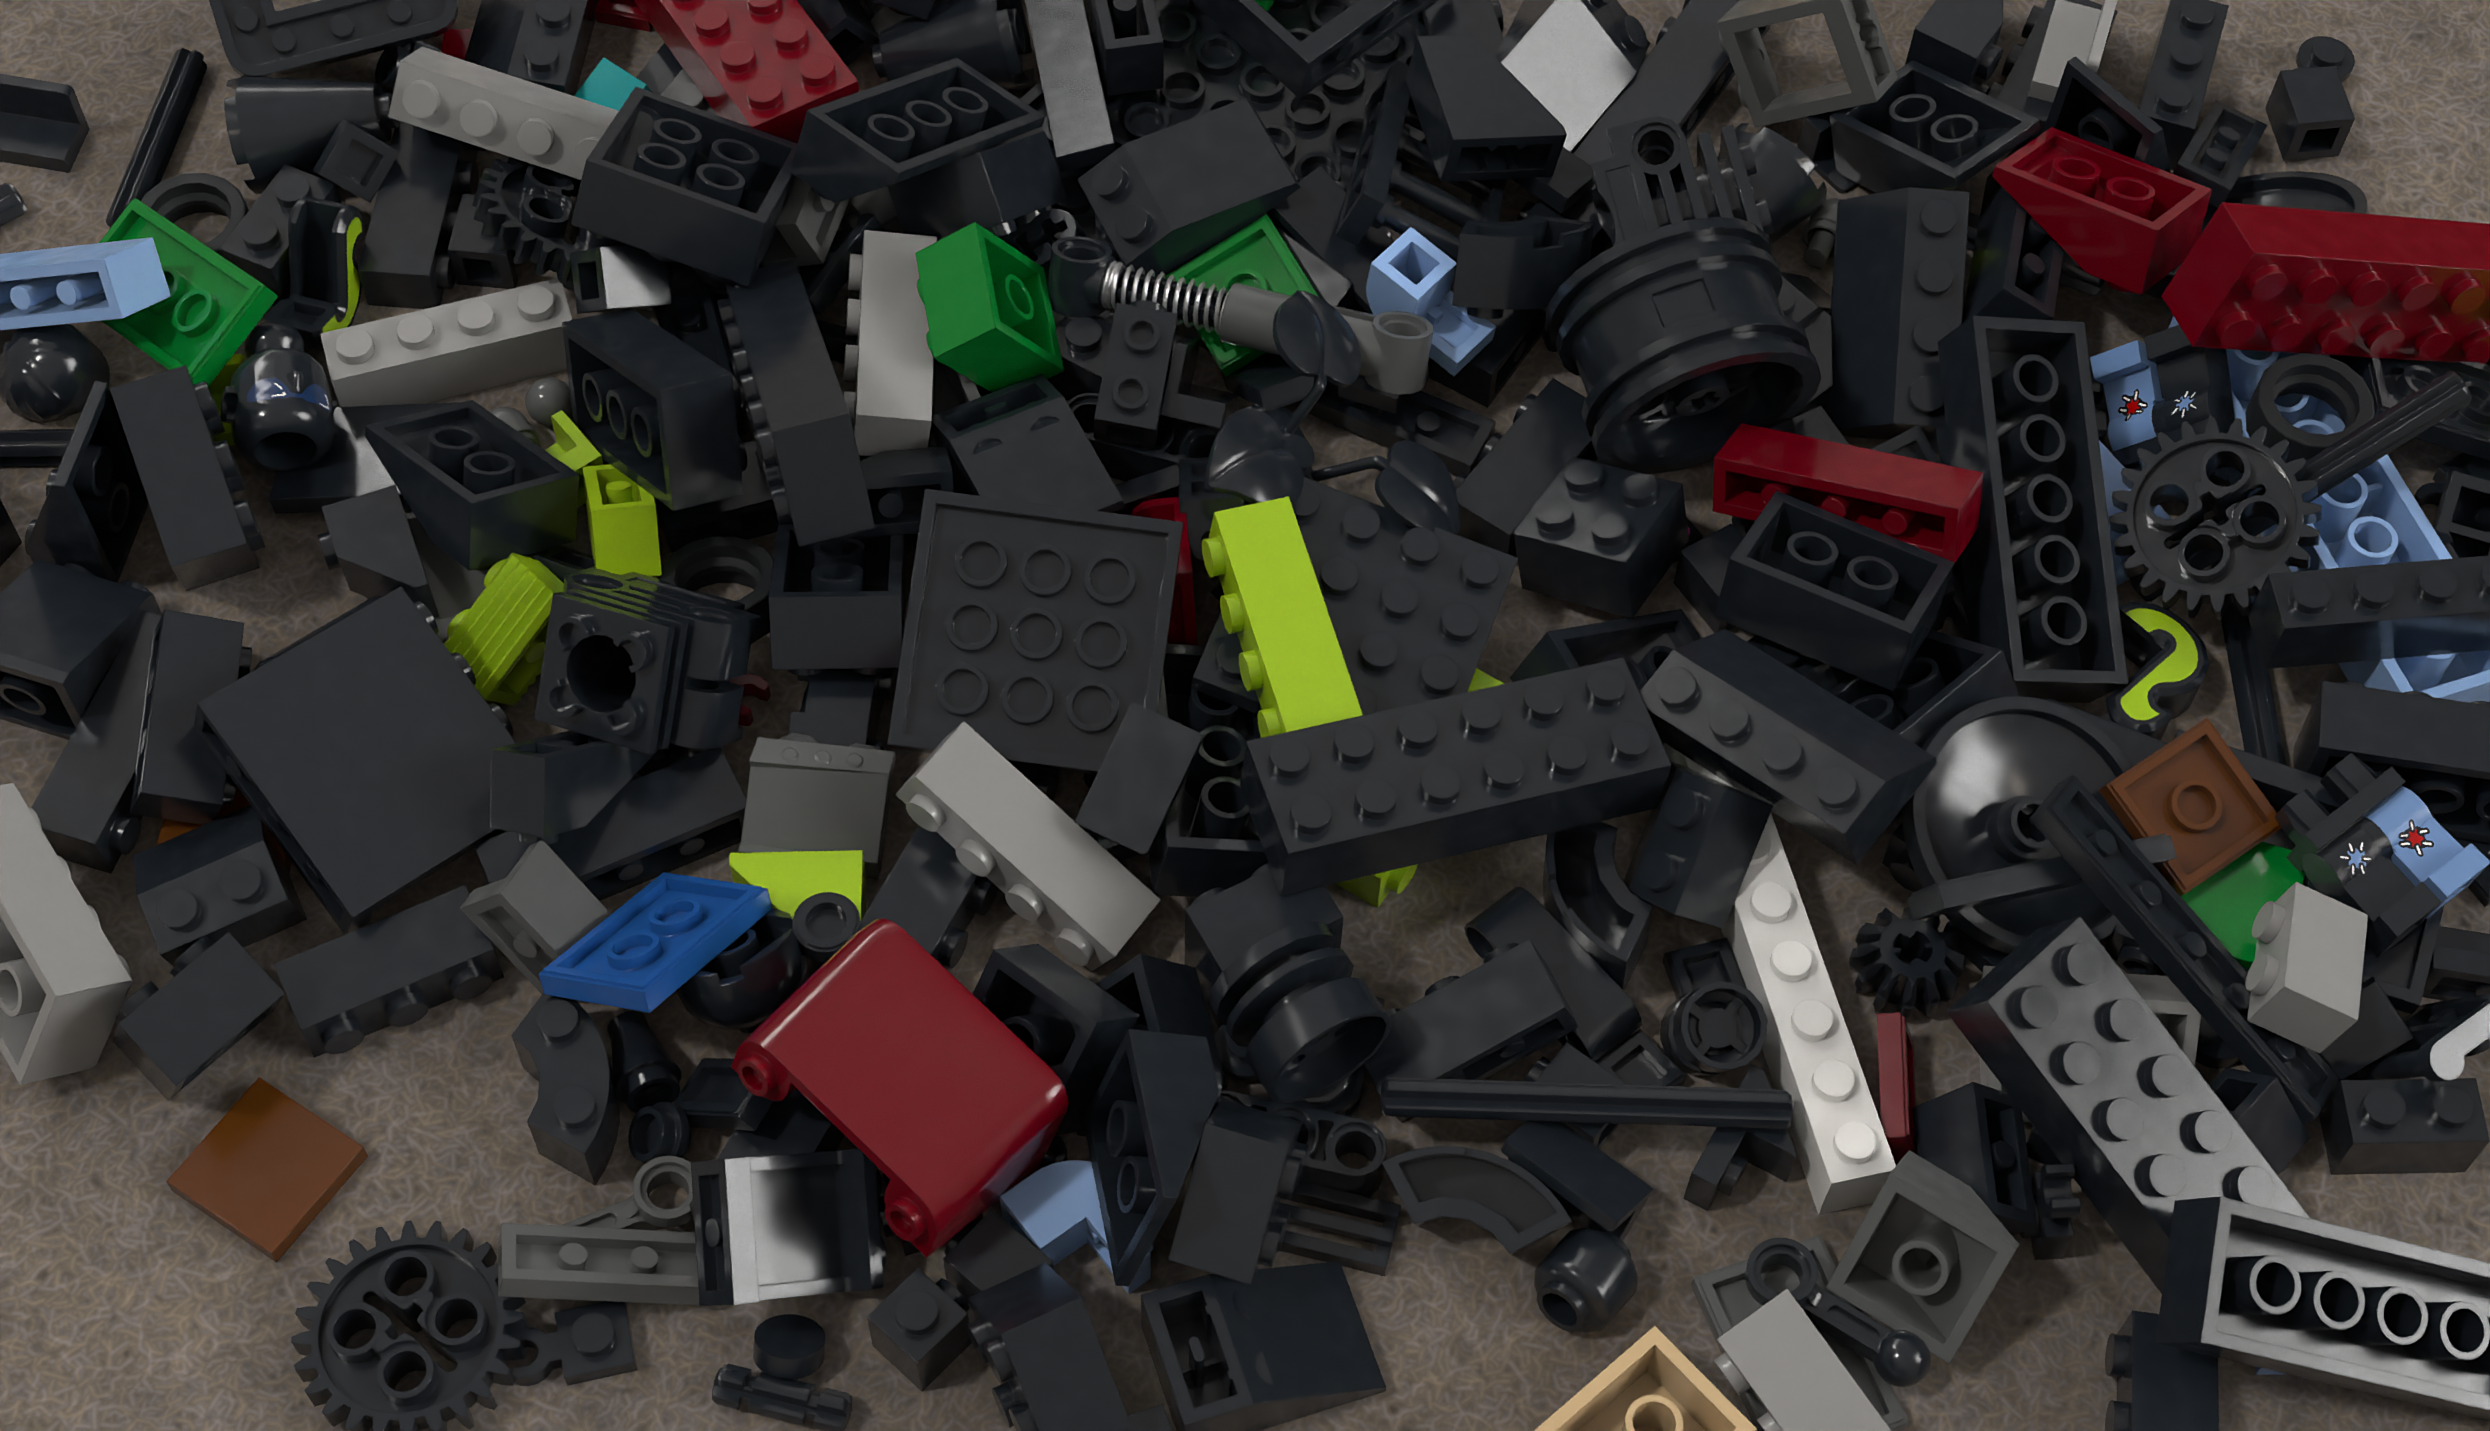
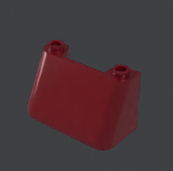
[731,918,1069,1258]

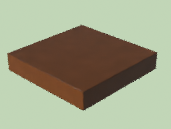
[2098,718,2281,896]
[166,1077,368,1263]

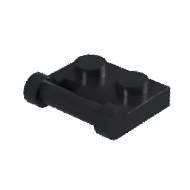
[2348,994,2490,1082]

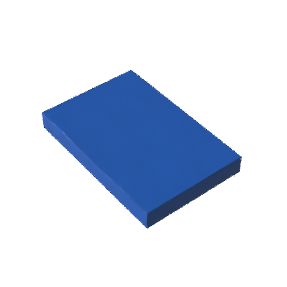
[539,872,773,1013]

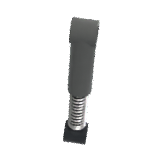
[1048,236,1434,394]

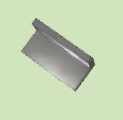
[2028,0,2118,103]

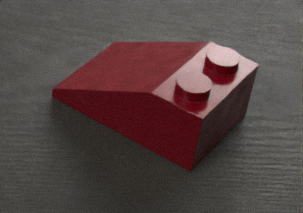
[1993,127,2212,295]

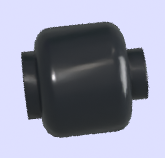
[1534,1228,1638,1333]

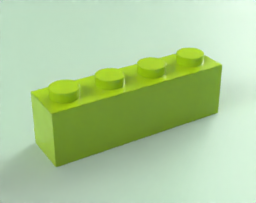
[1202,496,1363,738]

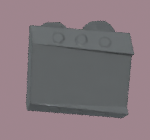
[738,733,896,878]

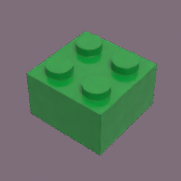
[915,222,1064,392]

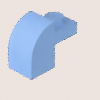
[1366,227,1496,376]
[1000,1160,1154,1294]

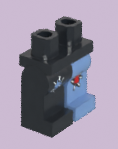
[2090,325,2235,505]
[2274,753,2490,958]

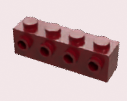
[1712,423,1983,564]

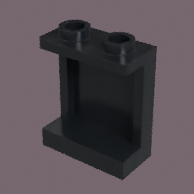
[691,1149,887,1306]

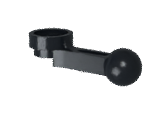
[1745,1238,1931,1387]

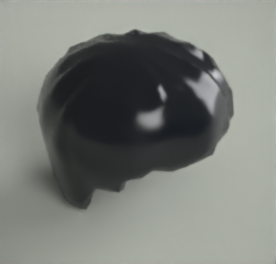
[0,324,110,422]

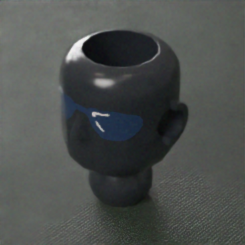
[220,321,338,472]

